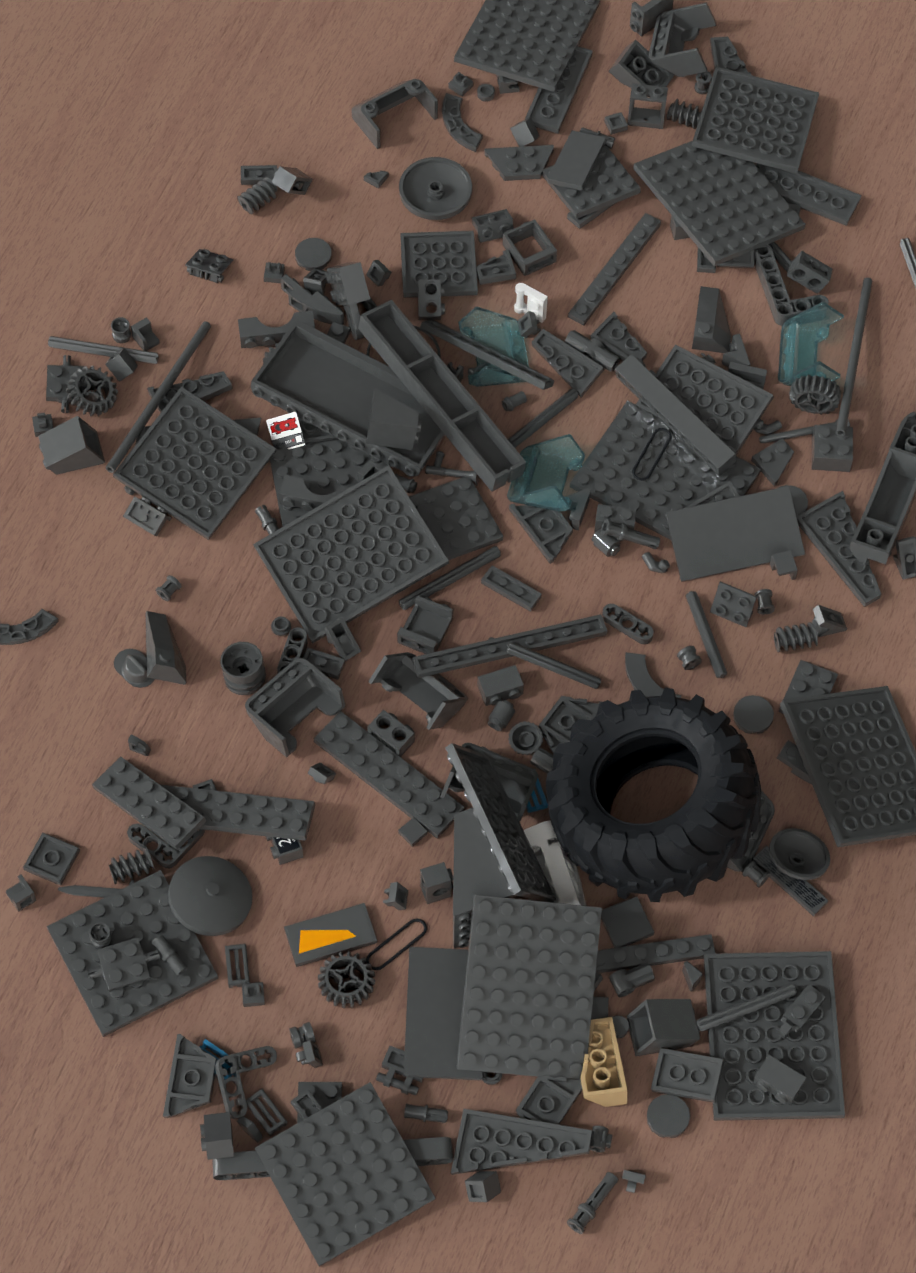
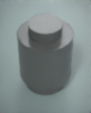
[591,529,620,557]
[488,700,515,731]

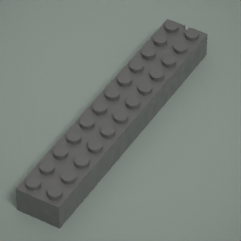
[358,300,526,492]

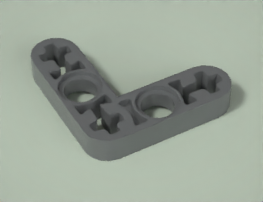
[127,824,205,869]
[215,1046,277,1119]

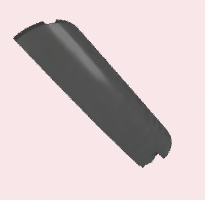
[850,412,916,564]

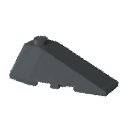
[692,286,731,353]
[145,611,187,685]

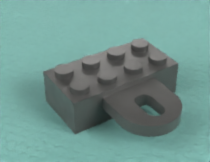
[325,262,370,340]

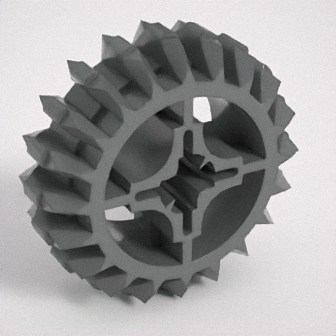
[66,366,118,416]
[789,374,841,415]
[318,951,375,1008]

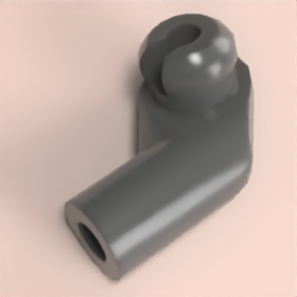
[642,552,670,573]

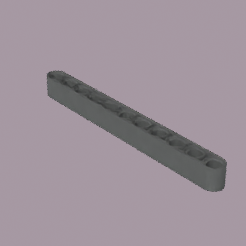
[212,1137,453,1180]

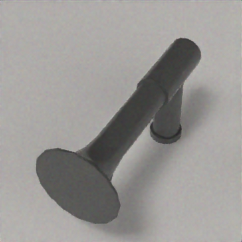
[425,451,480,486]

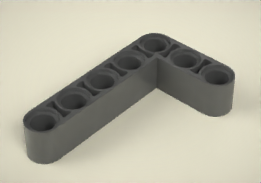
[754,244,829,326]

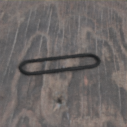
[632,428,672,481]
[366,918,427,970]

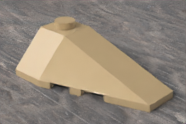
[581,1017,627,1107]

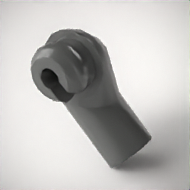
[754,419,782,435]

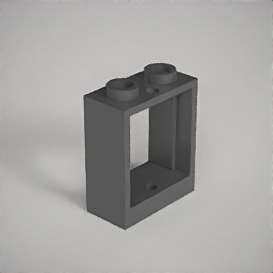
[627,83,668,129]
[503,220,557,276]

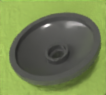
[769,828,830,880]

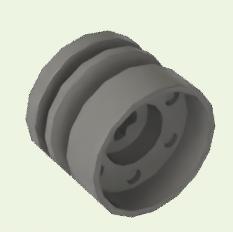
[220,642,266,695]

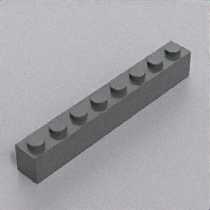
[615,354,736,476]

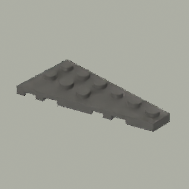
[797,491,881,607]

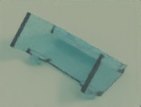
[778,302,844,386]

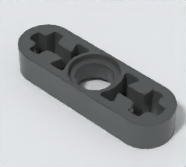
[602,604,654,645]

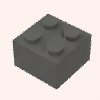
[811,425,853,472]

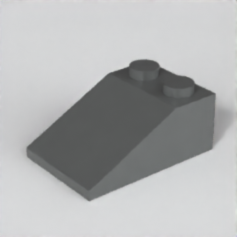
[608,39,674,88]

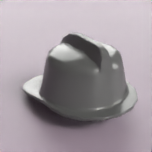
[114,649,155,688]

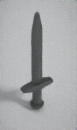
[58,879,135,898]

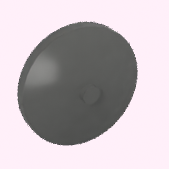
[399,157,472,220]
[168,856,252,936]

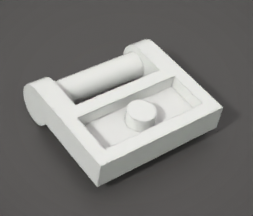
[514,283,548,323]

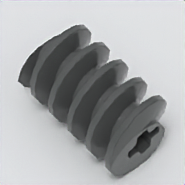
[667,99,702,129]
[237,177,278,215]
[774,622,818,653]
[108,847,155,884]

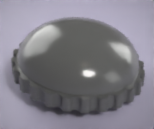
[508,721,543,755]

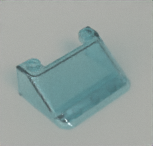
[458,307,529,387]
[507,434,585,512]

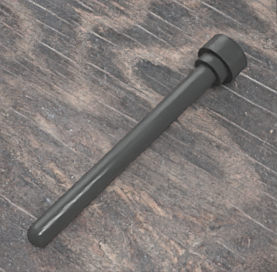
[759,419,850,444]

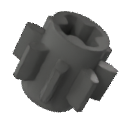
[590,1126,613,1152]

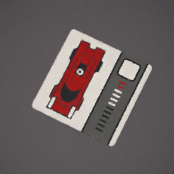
[266,412,305,450]

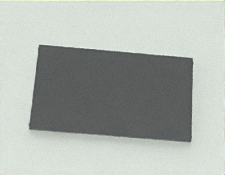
[665,486,805,582]
[403,947,483,1081]

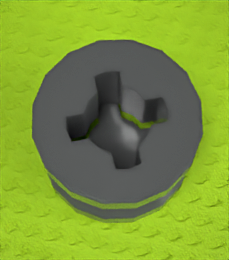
[677,646,702,670]

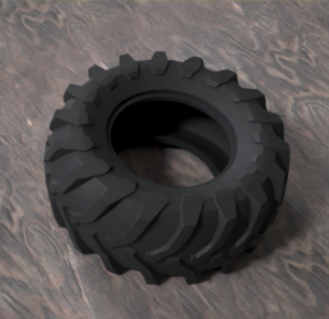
[546,688,761,903]

